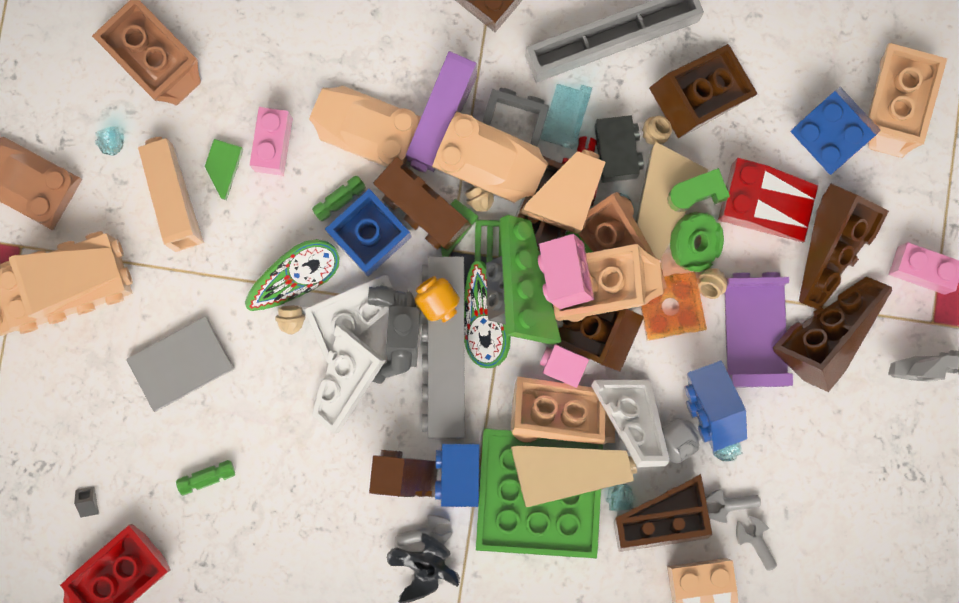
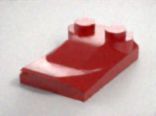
[60,524,171,603]

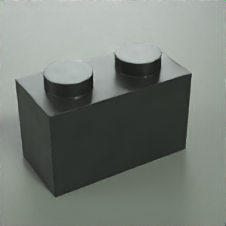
[594,115,644,183]

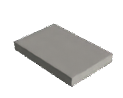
[126,316,234,412]

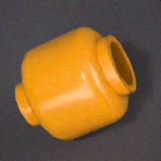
[415,276,460,323]

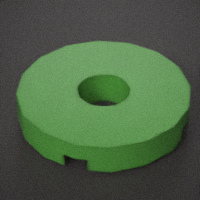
[670,212,724,272]

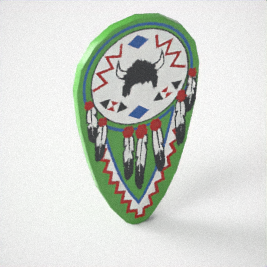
[245,239,340,311]
[464,261,511,368]

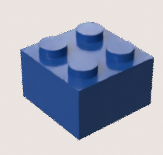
[790,86,881,175]
[325,189,411,277]
[684,360,747,452]
[435,444,479,507]

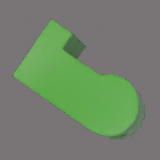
[667,168,730,212]

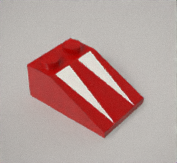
[718,158,818,243]

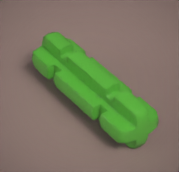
[312,176,366,222]
[176,460,235,496]

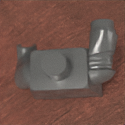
[368,285,421,384]

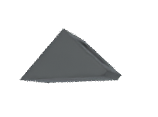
[74,487,99,518]

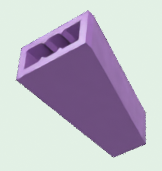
[406,51,477,173]

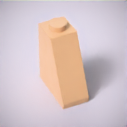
[521,150,606,234]

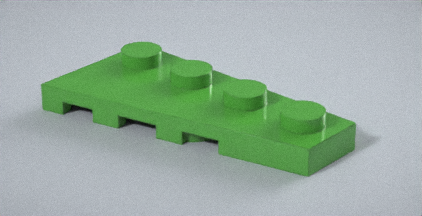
[500,215,561,345]

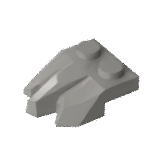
[888,350,959,382]

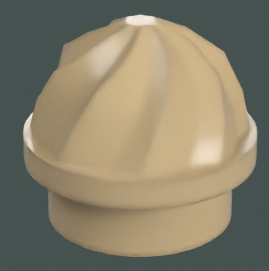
[642,116,672,145]
[465,186,494,212]
[698,268,727,299]
[275,305,305,335]

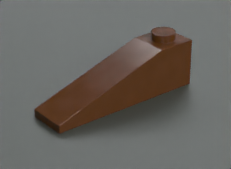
[798,183,889,309]
[773,276,893,393]

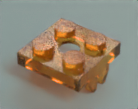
[641,272,707,341]

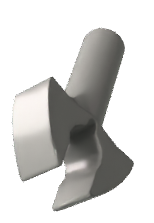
[706,489,761,523]
[395,515,453,547]
[736,515,777,571]

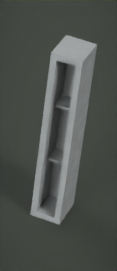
[525,0,704,83]
[422,257,465,438]

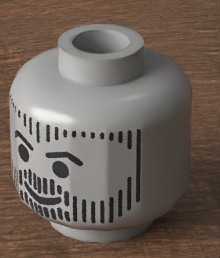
[662,418,701,464]

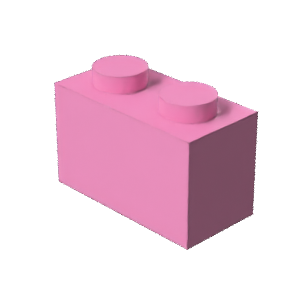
[250,107,293,176]
[538,234,594,309]
[888,242,959,295]
[540,344,589,388]

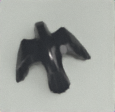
[386,533,460,603]

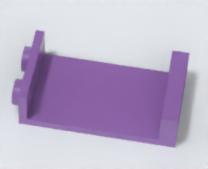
[724,272,793,388]

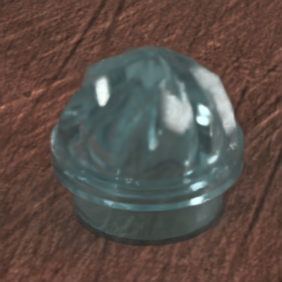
[94,126,125,156]
[713,442,743,462]
[605,483,636,511]

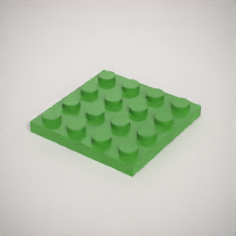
[476,429,604,559]

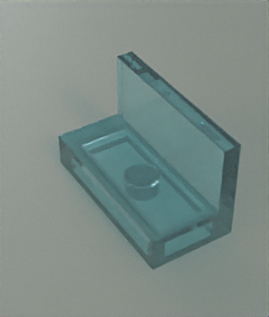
[541,84,592,150]

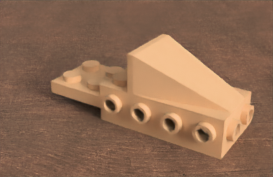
[0,231,133,336]

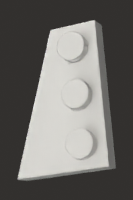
[304,274,393,364]
[312,325,386,434]
[591,380,670,467]

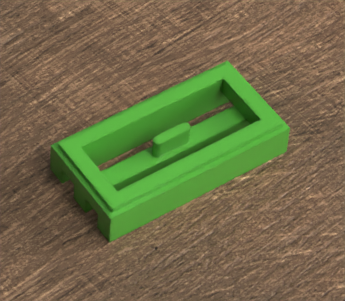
[475,220,502,263]

